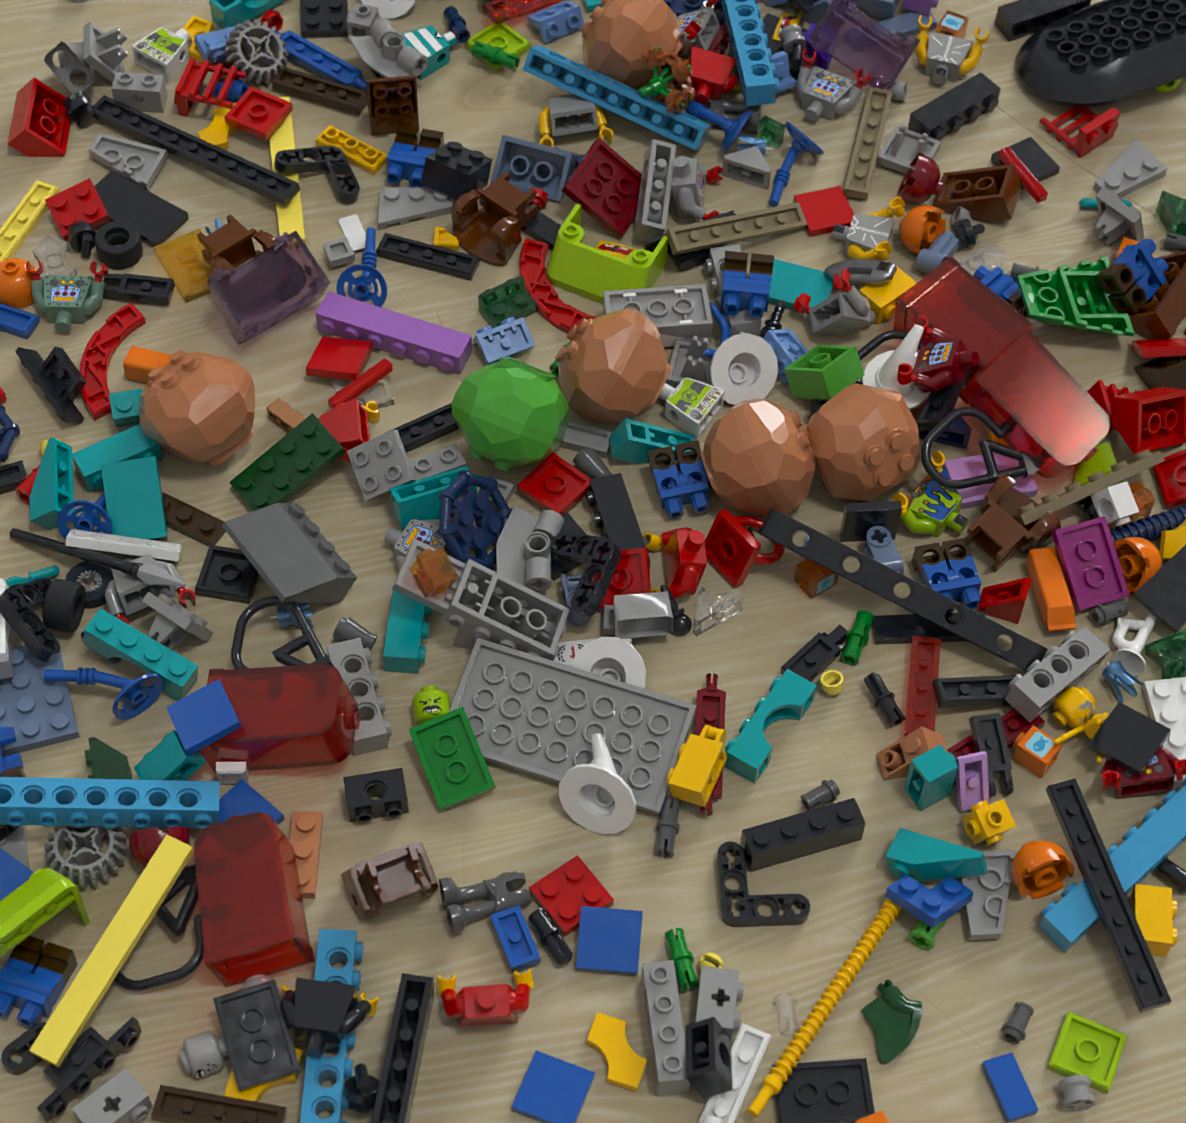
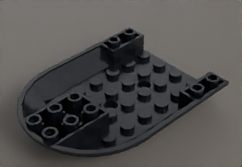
[1016,0,1186,107]

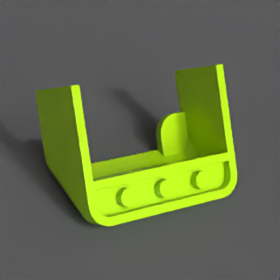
[547,203,668,304]
[0,868,90,958]

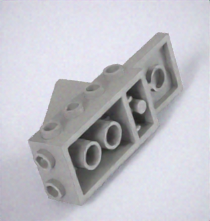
[392,538,570,661]

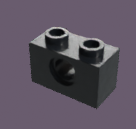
[343,768,409,823]
[685,1017,733,1099]

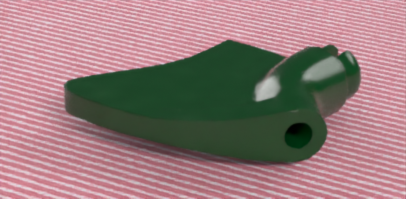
[861,980,922,1065]

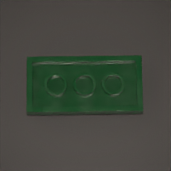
[229,413,346,511]

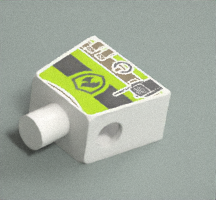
[132,28,190,82]
[658,377,725,440]

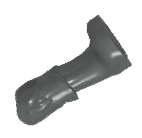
[695,99,761,132]
[439,871,532,933]

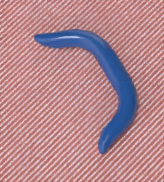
[703,302,731,359]

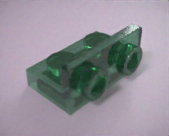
[478,275,538,328]
[1145,629,1186,680]

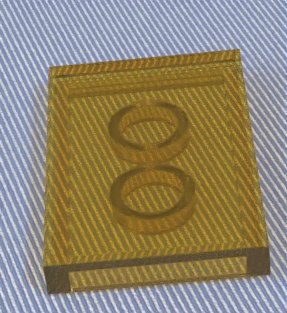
[153,229,219,303]

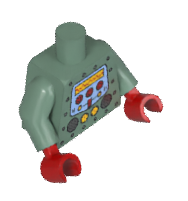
[26,260,108,332]

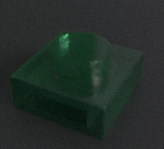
[758,115,785,148]

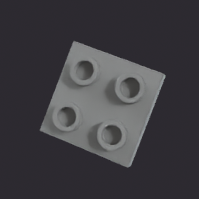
[83,21,127,83]
[876,125,941,174]
[1096,188,1144,246]
[665,336,718,388]
[347,429,416,502]
[142,591,213,650]

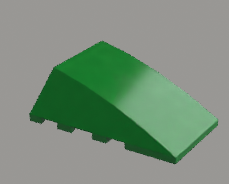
[1016,256,1135,337]

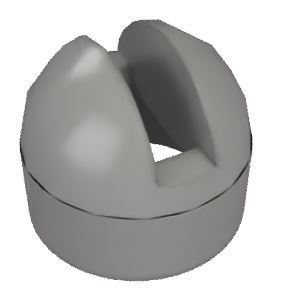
[889,81,907,101]
[950,206,972,225]

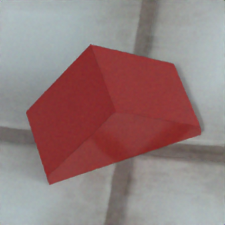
[977,577,1031,624]

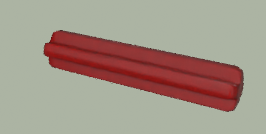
[998,147,1048,203]
[328,359,393,409]

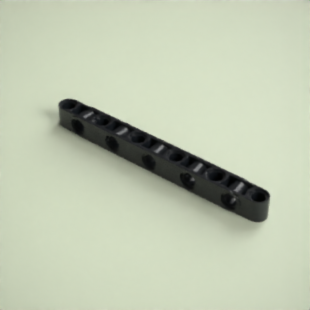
[759,508,1048,671]

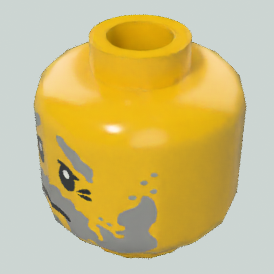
[1052,686,1097,729]

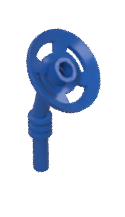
[684,101,751,153]
[769,122,824,207]
[336,227,387,307]
[57,493,113,549]
[44,667,163,720]

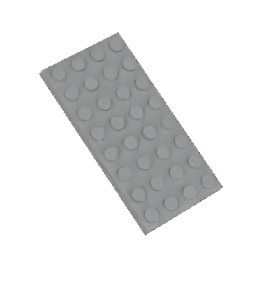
[449,638,697,816]

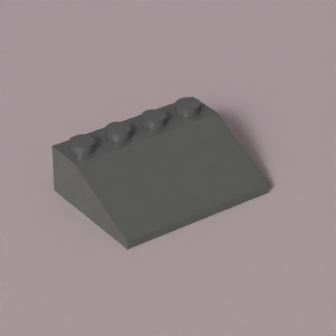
[222,503,357,603]

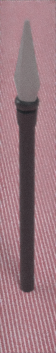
[10,528,185,587]

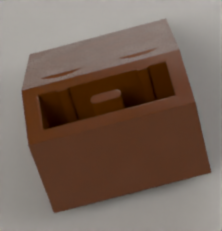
[366,75,419,136]

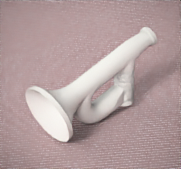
[1112,611,1158,676]

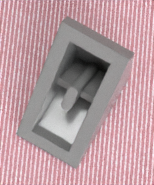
[722,146,771,190]

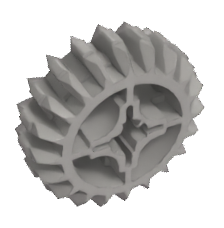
[224,19,289,85]
[44,826,128,890]

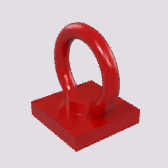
[704,509,785,588]

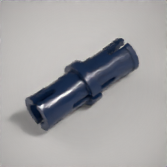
[443,6,471,43]

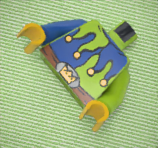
[892,451,969,537]

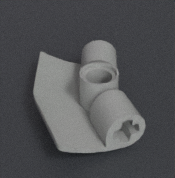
[349,18,428,78]
[496,505,564,592]

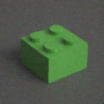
[784,345,865,401]

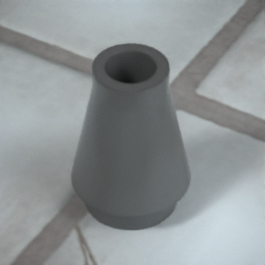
[573,447,613,479]
[333,617,377,651]

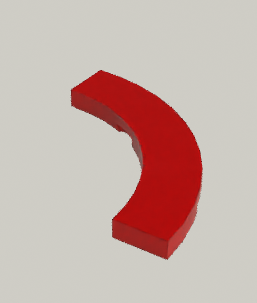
[520,238,597,334]
[79,302,146,421]

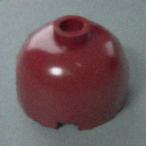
[897,152,943,204]
[129,826,191,870]

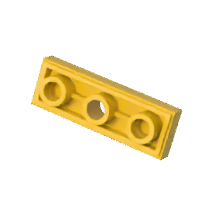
[315,125,388,175]

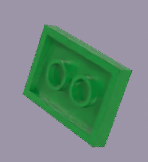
[409,707,496,811]

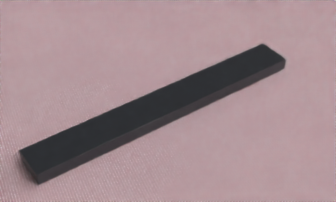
[1046,778,1171,1013]

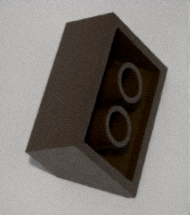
[1134,356,1186,390]

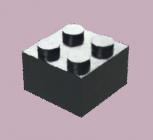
[421,142,492,199]

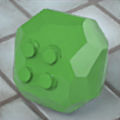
[451,357,569,472]

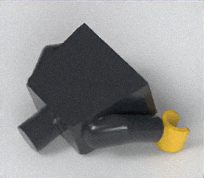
[280,978,379,1058]

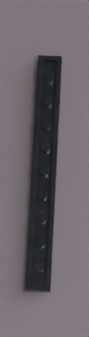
[92,95,300,206]

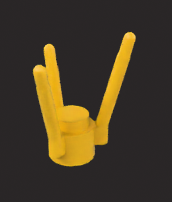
[1054,712,1109,763]

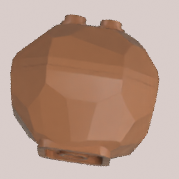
[579,0,684,90]
[555,309,672,423]
[139,350,255,466]
[807,383,920,502]
[700,399,817,516]

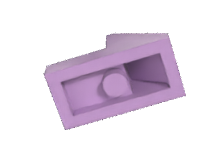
[955,751,990,811]

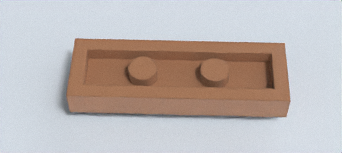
[284,811,323,899]

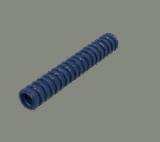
[1055,504,1186,570]

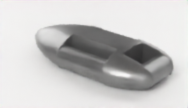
[824,259,897,285]

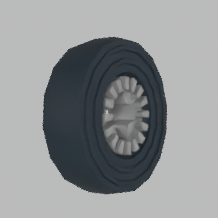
[65,561,114,608]

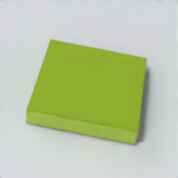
[465,19,531,72]
[1047,1011,1128,1094]

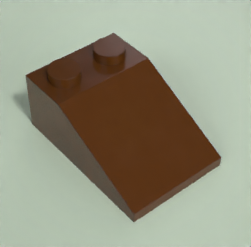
[933,164,1022,222]

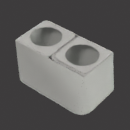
[44,41,95,94]
[613,591,674,639]

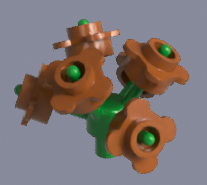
[639,47,695,114]

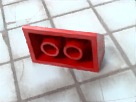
[7,77,71,157]
[1111,387,1186,453]

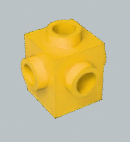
[962,799,1016,846]

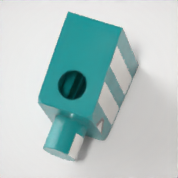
[402,26,457,80]

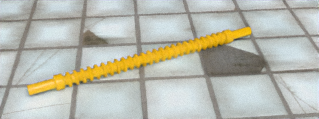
[747,898,902,1118]

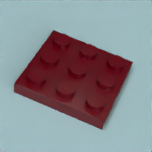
[561,138,642,239]

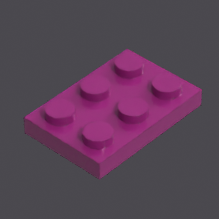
[1051,516,1130,611]

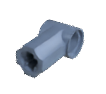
[916,231,959,277]

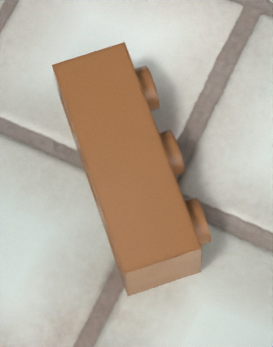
[266,398,306,433]

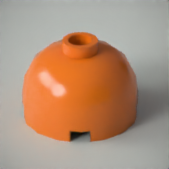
[899,205,946,255]
[0,258,41,309]
[1113,537,1162,593]
[1011,840,1075,899]

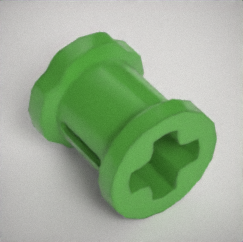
[908,919,946,950]

